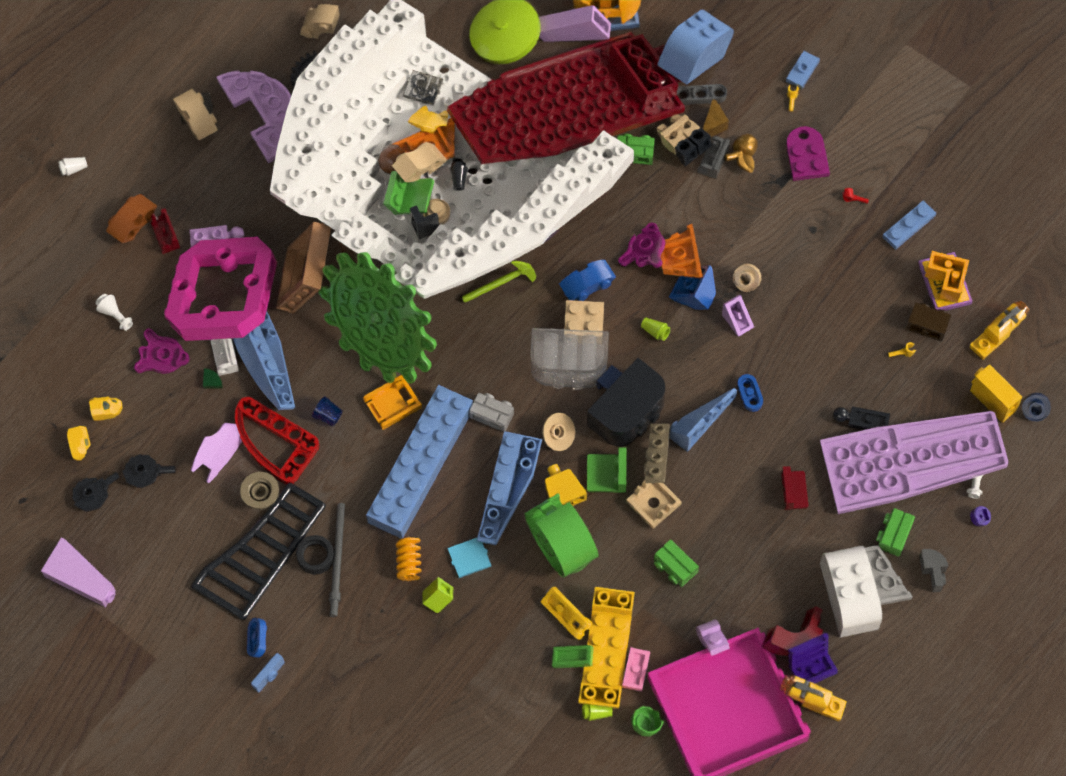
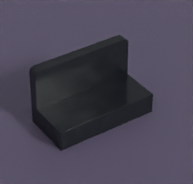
[410,205,439,240]

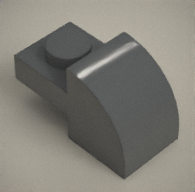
[919,549,948,592]

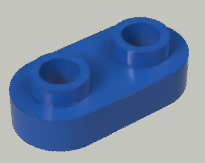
[737,374,763,412]
[247,617,267,658]

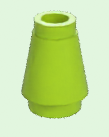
[641,317,670,341]
[582,704,612,721]

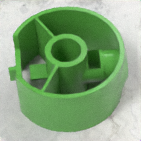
[524,493,598,578]

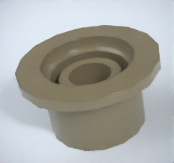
[240,472,279,510]

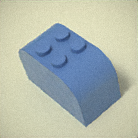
[657,10,734,84]

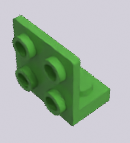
[383,171,434,215]
[587,448,626,492]

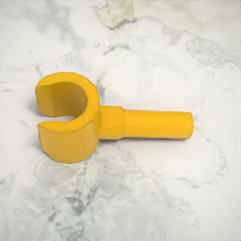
[787,85,799,112]
[888,342,916,357]

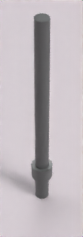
[329,503,345,617]

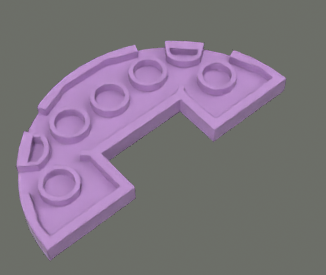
[217,71,291,164]

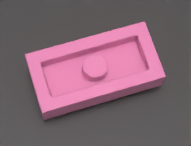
[622,648,650,692]

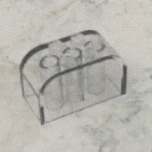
[530,328,609,390]

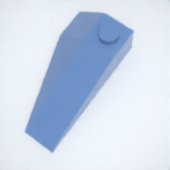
[670,388,737,452]

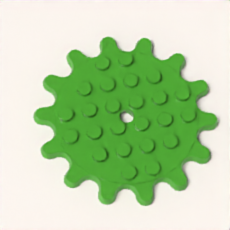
[318,252,437,384]

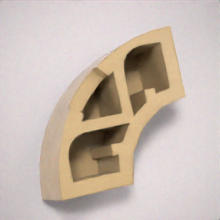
[301,4,340,39]
[173,89,218,140]
[392,142,447,182]

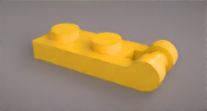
[540,587,593,640]

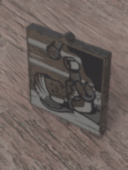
[403,70,443,106]

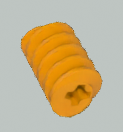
[396,537,421,581]

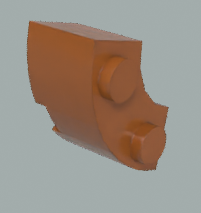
[106,194,157,243]

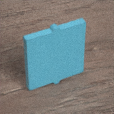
[448,537,491,578]

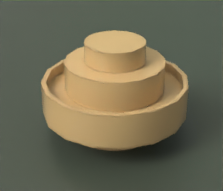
[423,199,450,225]
[733,264,761,292]

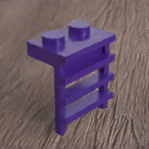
[788,633,838,684]

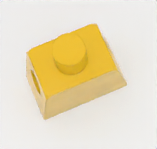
[545,464,587,506]

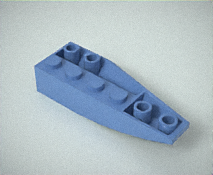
[232,310,295,410]
[477,431,542,545]

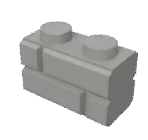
[469,393,514,432]

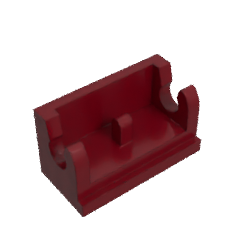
[151,208,180,254]

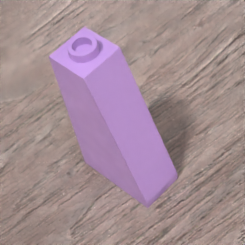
[539,5,611,42]
[41,537,116,607]

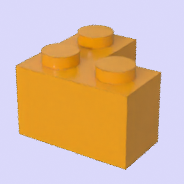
[925,251,969,303]

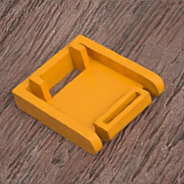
[363,375,422,430]

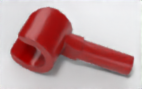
[843,188,869,204]

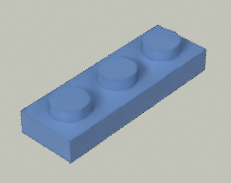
[883,201,936,250]

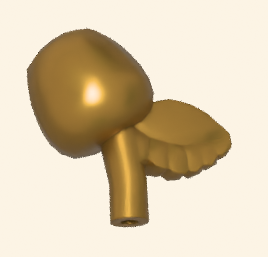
[724,134,758,173]

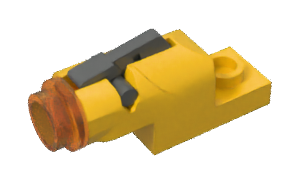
[969,301,1029,360]
[780,675,847,721]

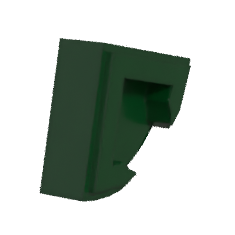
[203,368,223,389]

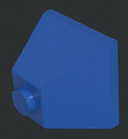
[669,265,716,310]

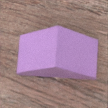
[722,295,754,336]

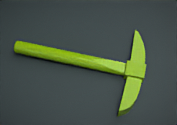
[462,261,536,302]

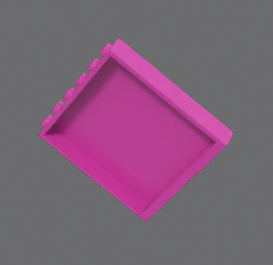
[647,628,810,776]

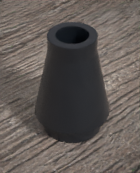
[449,162,468,191]

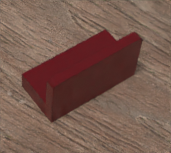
[781,466,809,510]

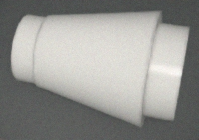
[58,157,87,176]

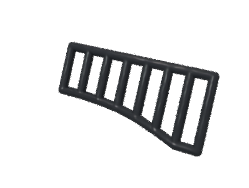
[191,482,326,620]

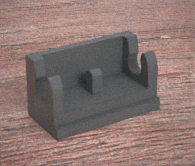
[697,136,730,179]

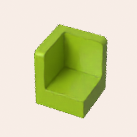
[423,577,453,613]

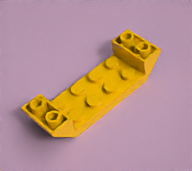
[579,587,634,709]

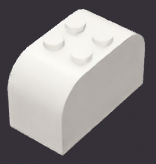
[820,546,882,637]

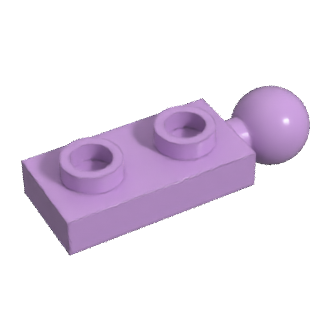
[190,225,244,247]

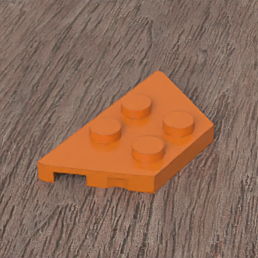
[393,118,455,160]
[661,224,703,278]

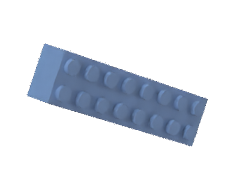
[366,385,473,539]

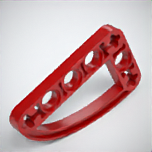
[235,397,320,484]

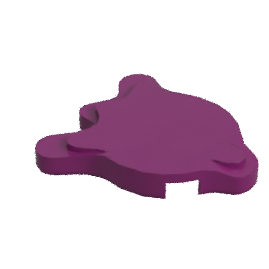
[618,222,665,268]
[134,328,190,374]

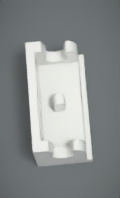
[210,338,239,376]

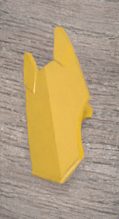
[408,106,448,134]

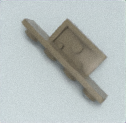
[644,424,670,483]

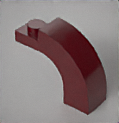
[762,606,823,656]

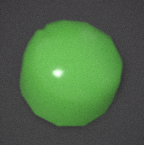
[631,706,663,737]

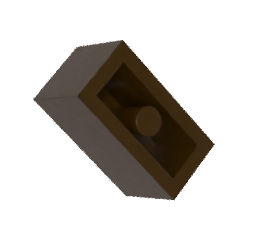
[906,302,952,342]

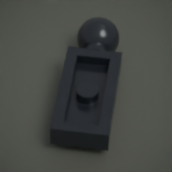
[833,406,890,430]

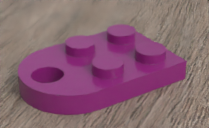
[786,126,830,181]

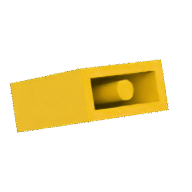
[970,364,1022,423]

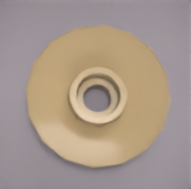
[542,413,575,451]

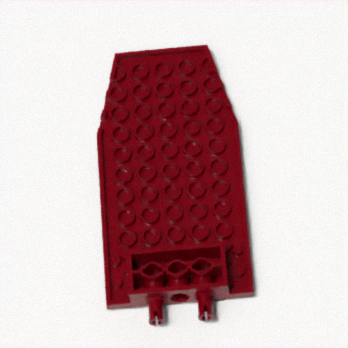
[447,32,685,164]

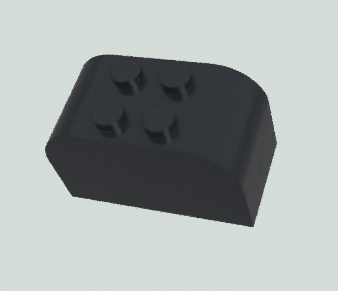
[587,358,665,447]

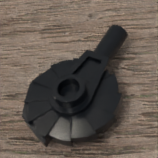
[122,454,176,488]
[72,471,120,512]

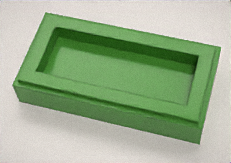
[552,645,593,668]

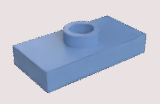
[786,51,820,89]
[251,653,285,693]

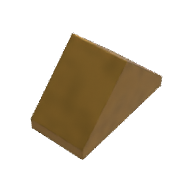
[703,99,729,137]

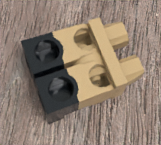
[657,114,712,167]

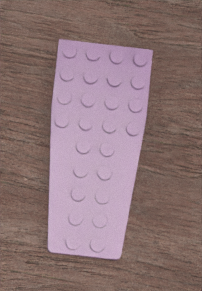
[820,411,1008,514]

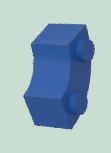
[559,259,616,301]

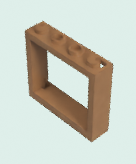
[276,222,331,314]

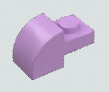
[696,619,730,656]

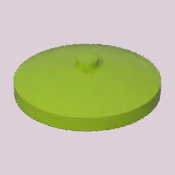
[470,0,541,64]

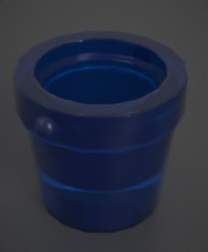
[312,396,343,427]

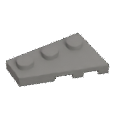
[865,545,913,605]

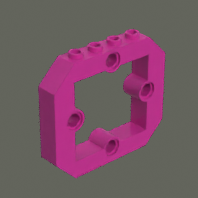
[164,237,277,341]

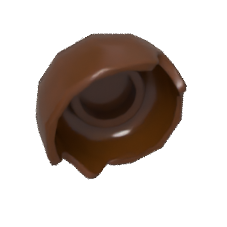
[378,144,405,174]

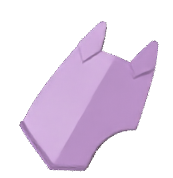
[191,423,242,483]

